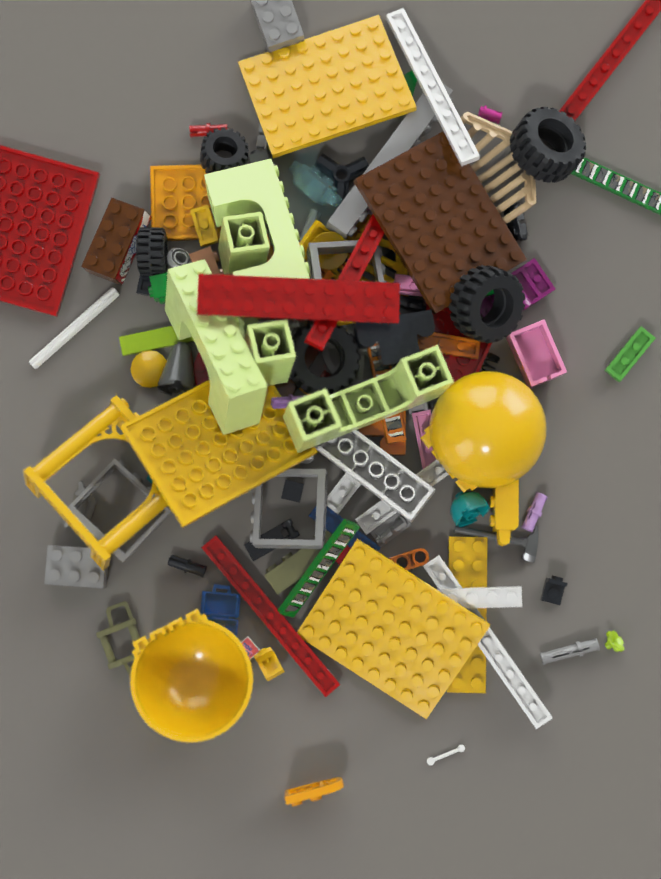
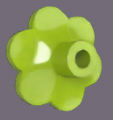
[605,630,624,652]

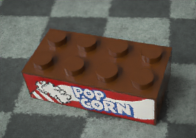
[81,197,152,285]

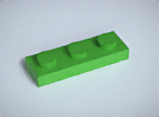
[604,326,656,382]

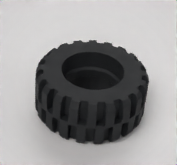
[510,107,586,183]
[449,265,525,343]
[289,322,361,395]

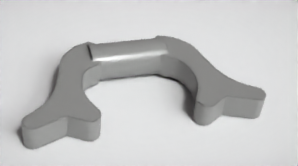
[64,481,97,527]

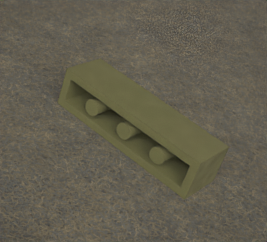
[264,531,331,595]

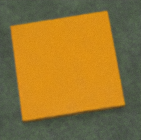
[150,165,221,241]

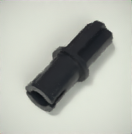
[168,555,207,578]

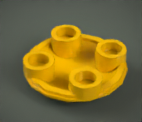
[131,350,167,388]

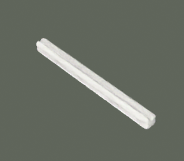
[29,287,120,369]

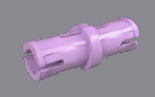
[521,492,548,532]

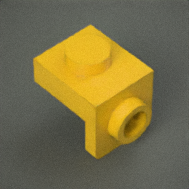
[254,647,285,681]

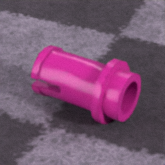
[477,105,502,124]

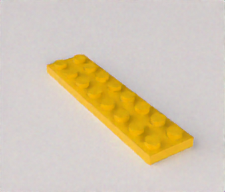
[446,536,488,693]

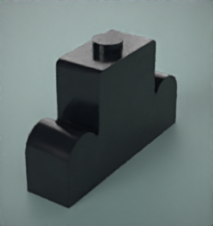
[353,310,435,367]

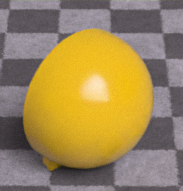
[420,371,547,493]
[131,609,253,742]

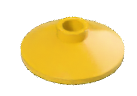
[312,231,348,270]

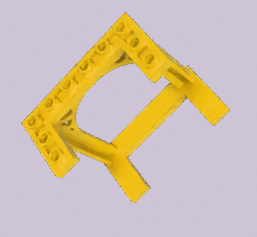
[23,395,168,571]

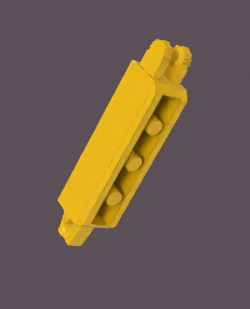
[489,479,519,547]

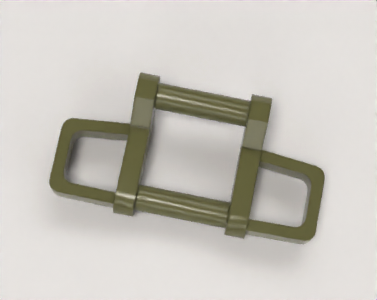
[96,601,140,679]

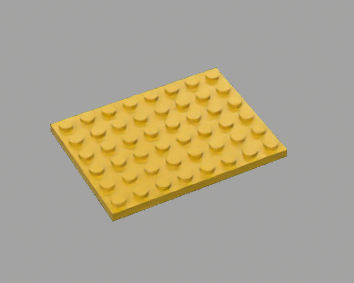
[238,15,417,158]
[120,380,317,528]
[297,539,490,719]

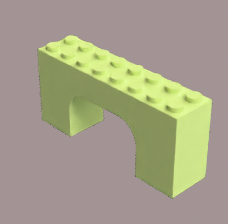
[204,159,313,325]
[218,212,296,386]
[165,259,267,435]
[283,345,454,453]

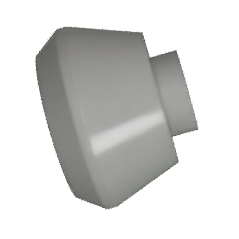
[167,248,192,269]

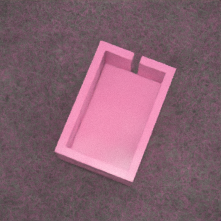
[506,319,567,389]

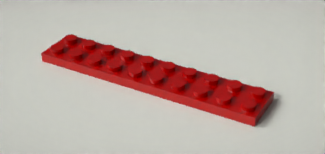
[197,273,400,324]

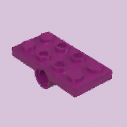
[480,258,555,318]

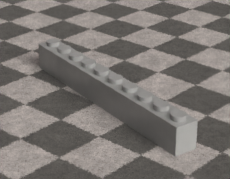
[326,83,453,240]

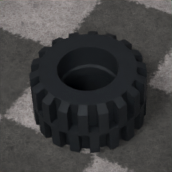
[200,127,249,174]
[136,227,168,276]

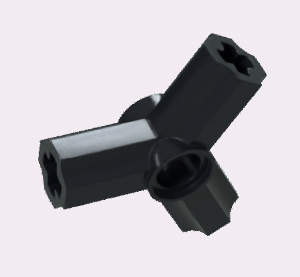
[314,153,369,206]

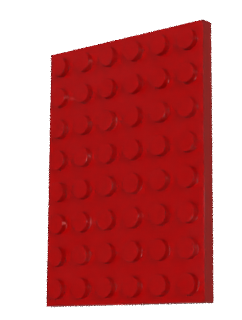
[0,145,100,317]

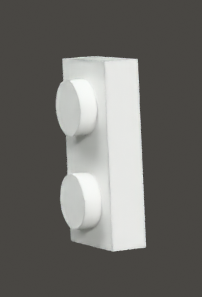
[327,473,361,514]

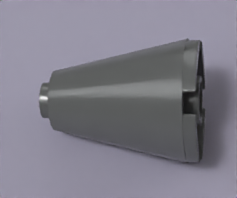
[158,342,196,396]

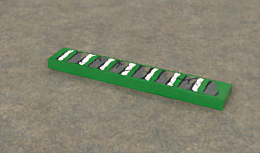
[571,158,661,215]
[278,519,360,618]

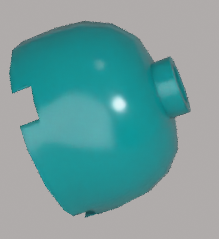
[450,491,490,527]

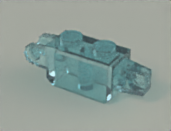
[289,160,343,208]

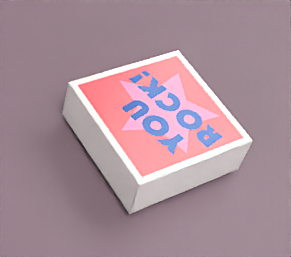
[241,636,260,659]

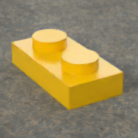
[190,205,219,247]

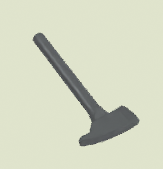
[454,525,539,563]

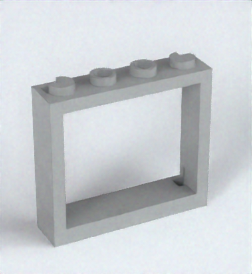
[306,240,387,282]
[68,458,172,563]
[250,469,328,549]

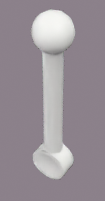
[427,745,465,765]

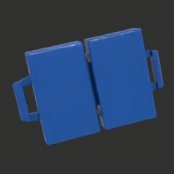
[200,584,241,637]

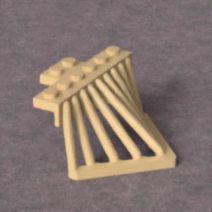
[460,112,536,224]

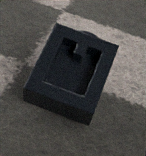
[540,575,568,605]

